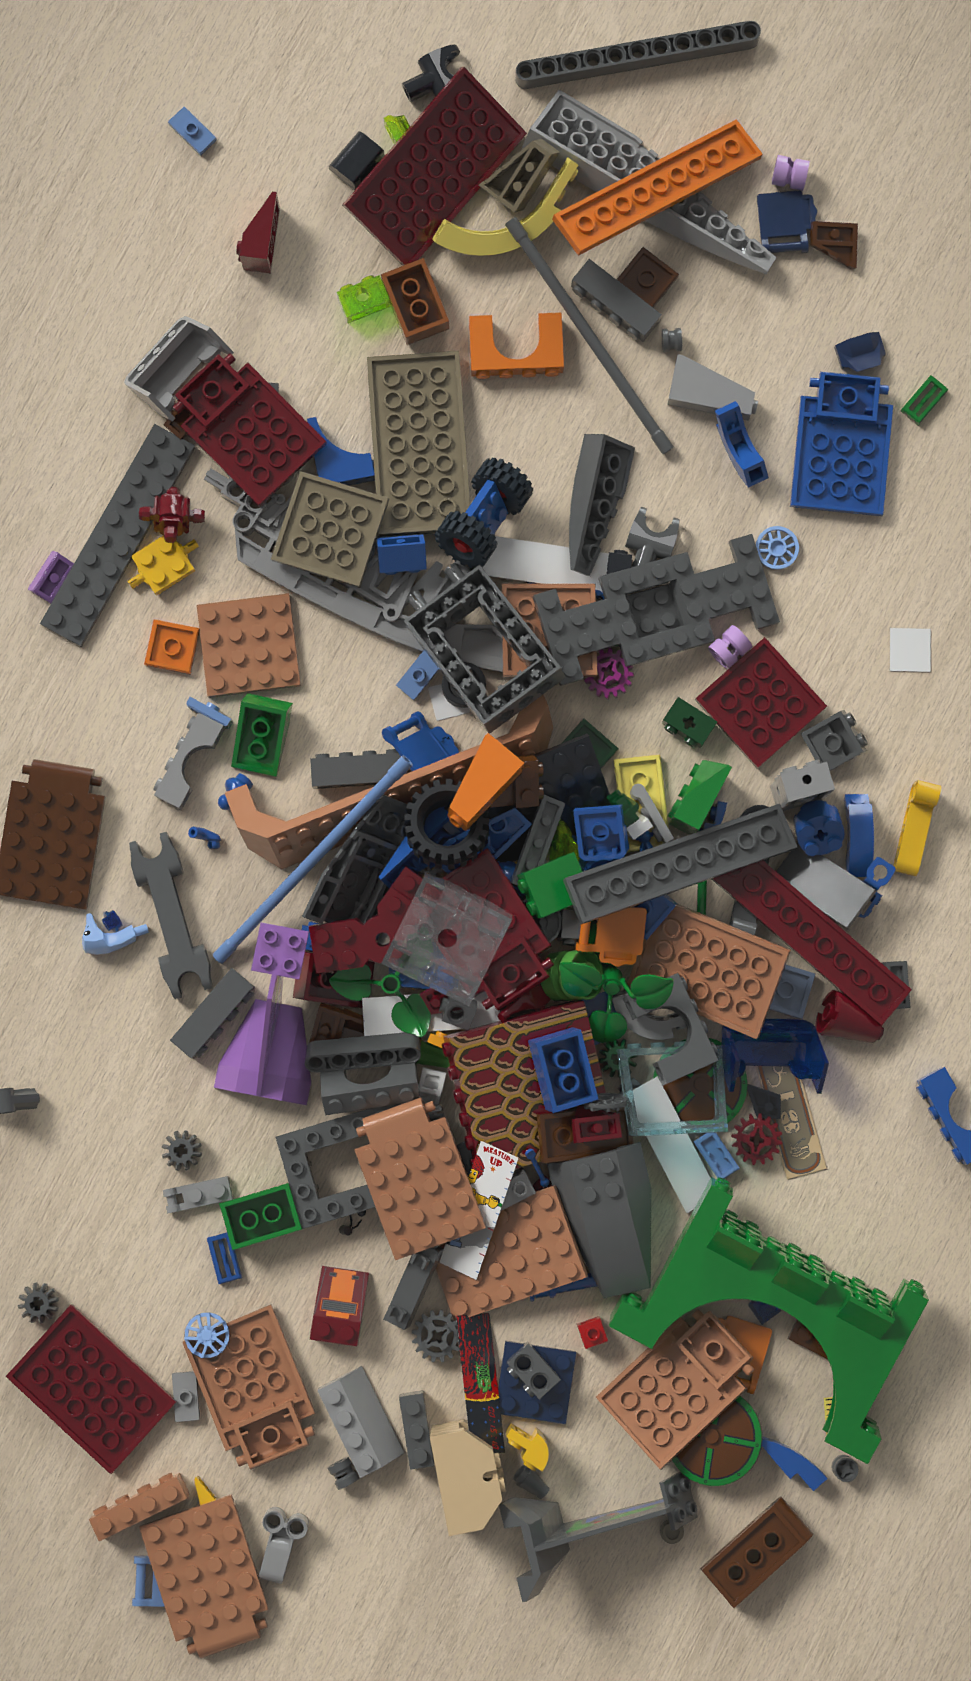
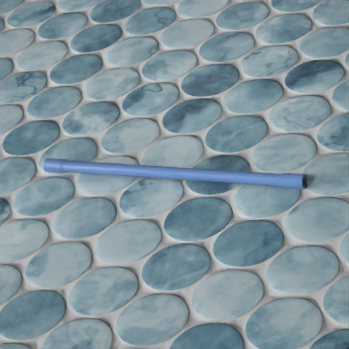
[213,755,413,964]

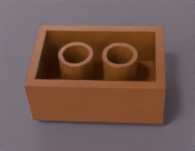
[381,258,449,345]

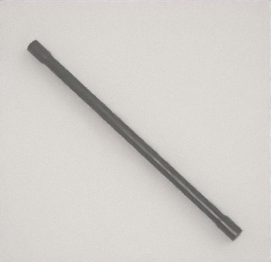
[505,217,674,455]

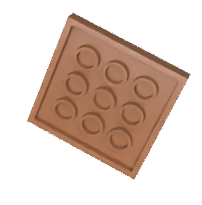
[501,584,597,677]
[197,593,301,698]

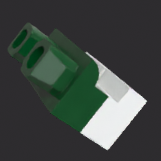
[606,790,653,840]

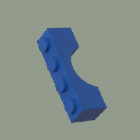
[916,1067,971,1165]

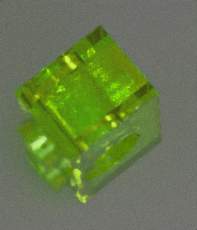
[337,275,390,324]

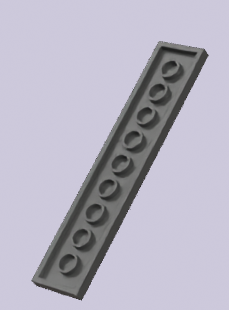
[40,424,196,647]
[563,804,797,925]

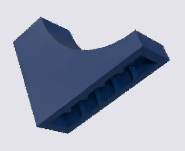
[307,417,375,486]

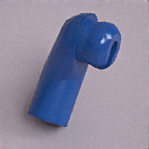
[188,826,221,849]

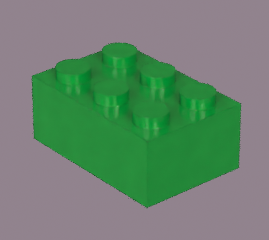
[219,1183,302,1250]

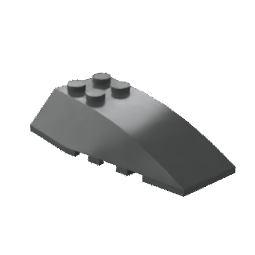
[302,794,408,940]
[547,1142,652,1298]

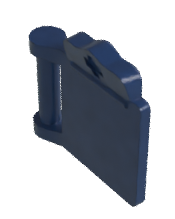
[757,190,817,253]

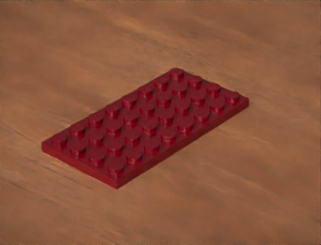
[342,67,527,266]

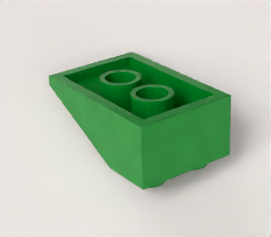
[231,693,293,777]

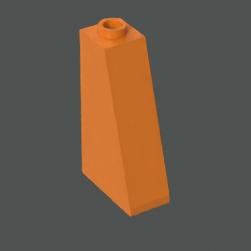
[448,733,524,831]

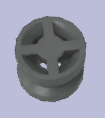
[662,328,682,352]

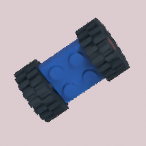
[435,458,533,568]

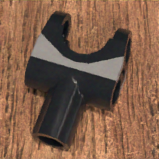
[402,44,460,102]

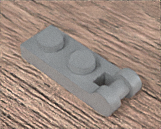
[630,784,674,844]
[163,1176,233,1214]

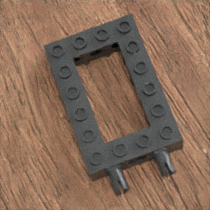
[404,563,566,734]
[275,1103,445,1229]

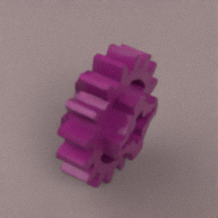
[584,648,634,700]

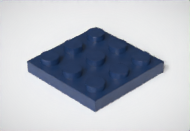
[498,1340,576,1424]

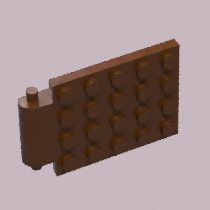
[0,759,106,910]

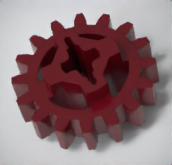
[731,1113,783,1165]

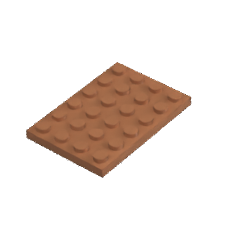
[627,904,791,1039]
[436,1185,588,1321]

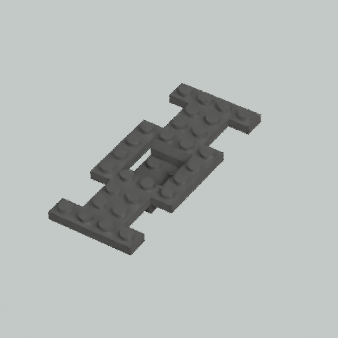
[532,534,780,686]

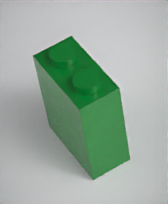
[517,852,582,919]

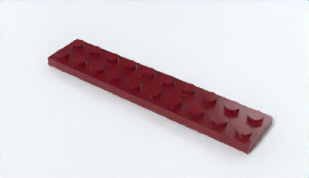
[711,861,912,1026]

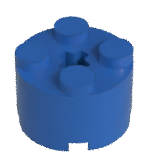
[793,800,845,856]

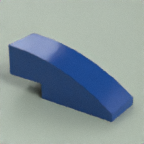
[762,1437,828,1491]

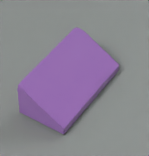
[28,551,74,604]

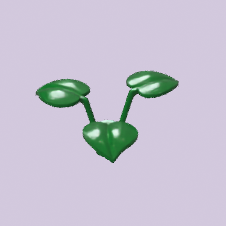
[329,927,433,1037]
[560,962,674,1043]

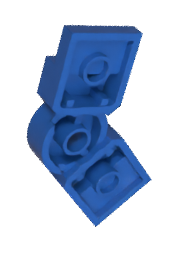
[573,805,677,940]

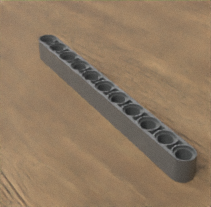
[515,21,761,89]

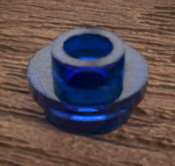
[102,910,123,932]

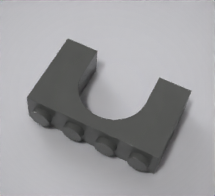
[623,973,719,1086]
[320,1063,420,1116]

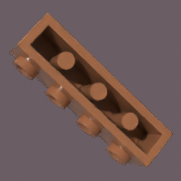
[89,1472,190,1541]

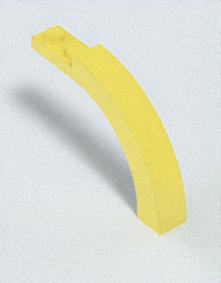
[432,157,578,256]

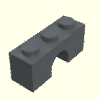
[399,1390,434,1470]

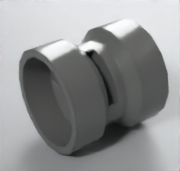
[831,1455,859,1482]
[328,1456,359,1490]

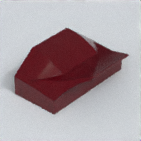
[572,1105,622,1143]

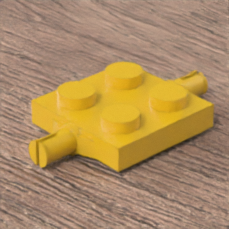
[128,535,199,596]

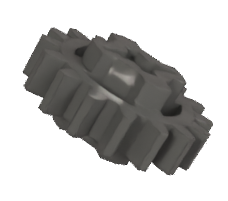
[412,1309,460,1362]

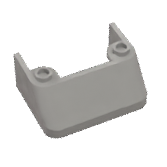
[124,316,234,421]

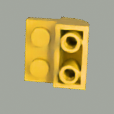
[506,1423,549,1471]

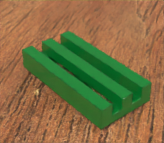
[901,375,949,425]

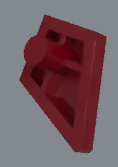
[420,983,463,1015]

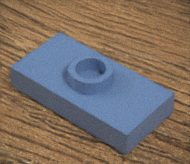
[168,107,217,156]
[396,650,439,700]
[186,697,233,729]
[693,1129,740,1179]

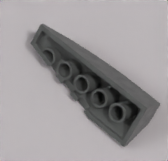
[569,434,635,576]

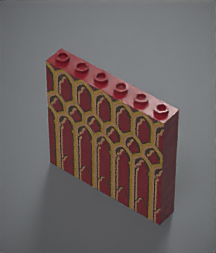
[442,1000,606,1169]

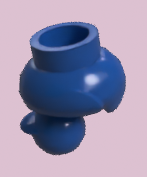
[218,773,253,810]

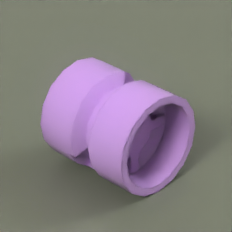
[772,155,810,191]
[708,625,752,669]

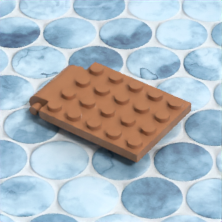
[354,1097,486,1260]
[182,1304,316,1470]
[596,1309,755,1470]
[139,1494,268,1658]

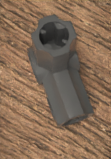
[0,1088,40,1114]

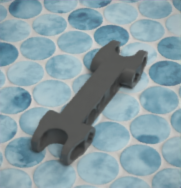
[129,832,213,1000]

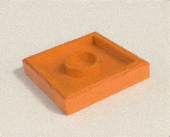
[144,619,200,675]

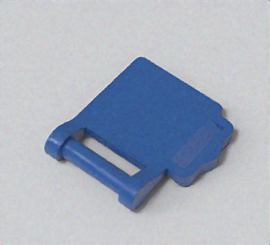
[382,711,459,771]

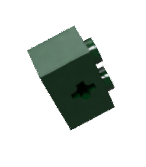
[662,697,717,748]

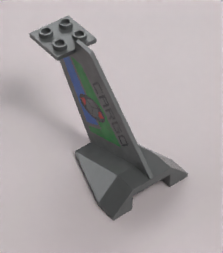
[499,1472,698,1602]

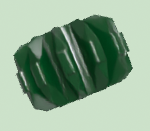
[598,1039,638,1078]

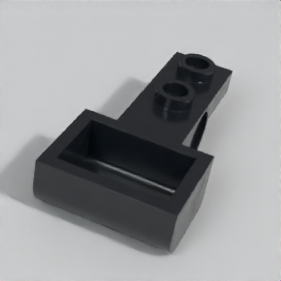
[329,131,385,190]

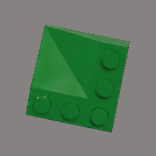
[667,760,732,835]

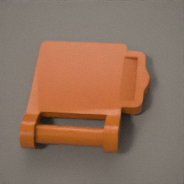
[575,907,647,967]
[718,1316,772,1395]

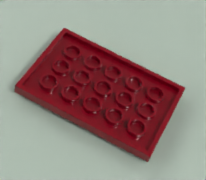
[5,1304,177,1475]

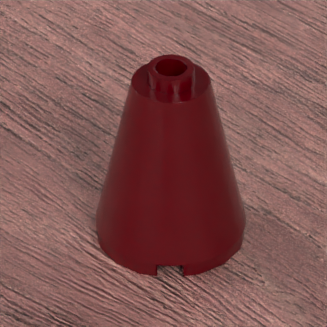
[815,990,884,1043]

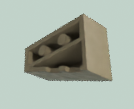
[479,139,560,213]

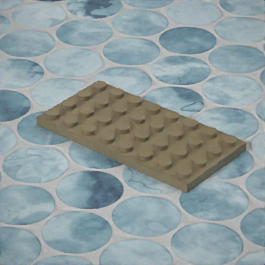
[367,351,470,537]

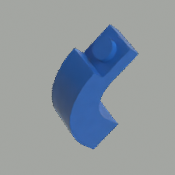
[715,401,769,488]
[844,794,874,877]

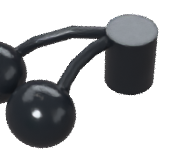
[339,1210,366,1236]

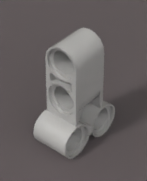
[259,1507,309,1584]

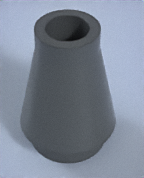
[513,1465,550,1499]

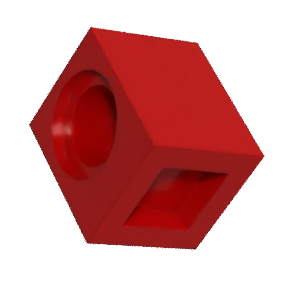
[577,1316,608,1349]

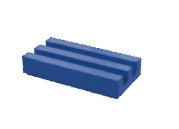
[207,1232,242,1284]

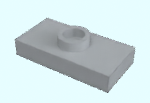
[172,1371,200,1422]

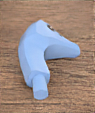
[82,913,149,955]

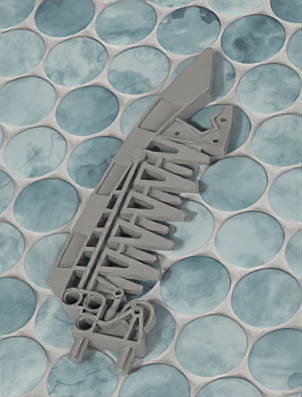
[204,468,503,672]

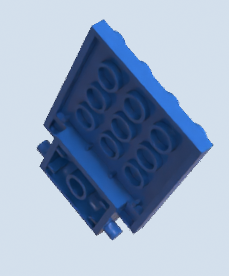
[790,371,893,517]

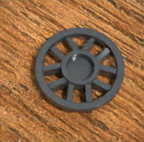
[583,1093,628,1112]

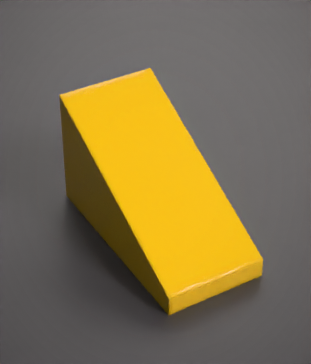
[194,1476,217,1505]

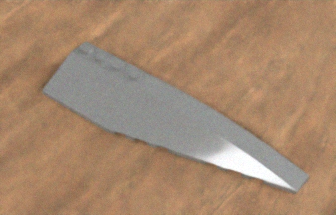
[522,90,776,274]

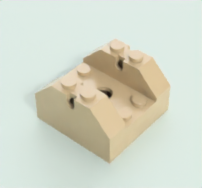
[430,1419,506,1536]

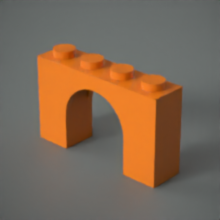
[469,312,564,379]

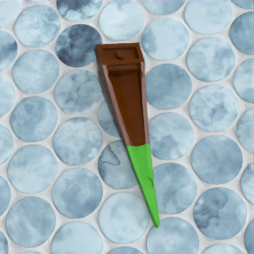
[309,1003,450,1068]

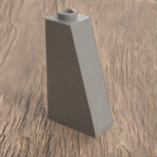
[667,354,758,421]

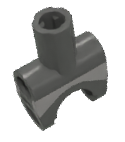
[625,507,680,567]

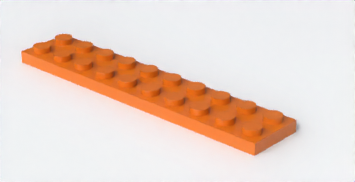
[552,119,763,256]

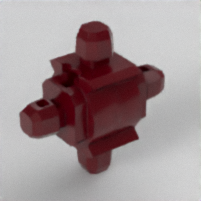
[139,487,205,543]

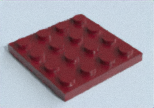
[695,637,827,769]

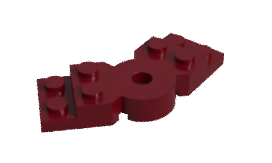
[309,866,444,973]

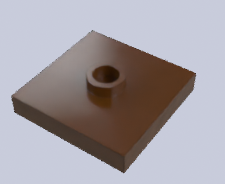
[616,247,679,308]

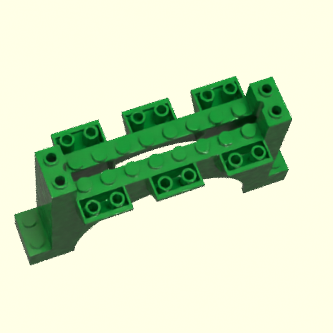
[609,1177,929,1464]

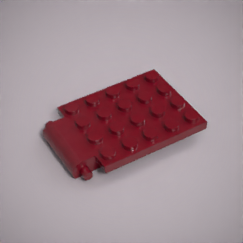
[172,353,327,507]
[424,848,554,1011]

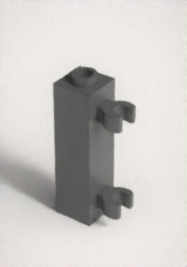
[383,1245,444,1330]

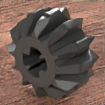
[162,1130,202,1171]
[18,1282,59,1324]

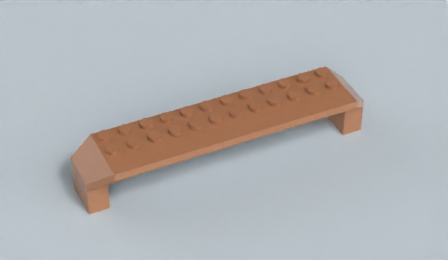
[225,695,553,869]

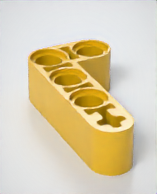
[893,780,941,876]

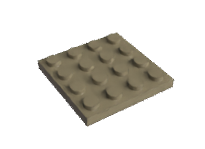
[271,471,389,588]

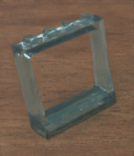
[617,1040,728,1136]

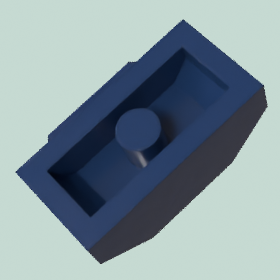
[834,332,886,372]

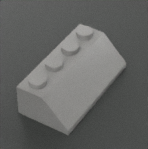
[317,1366,404,1478]

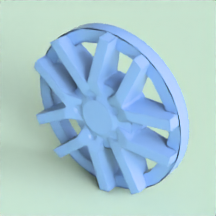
[756,526,799,570]
[184,1312,230,1358]

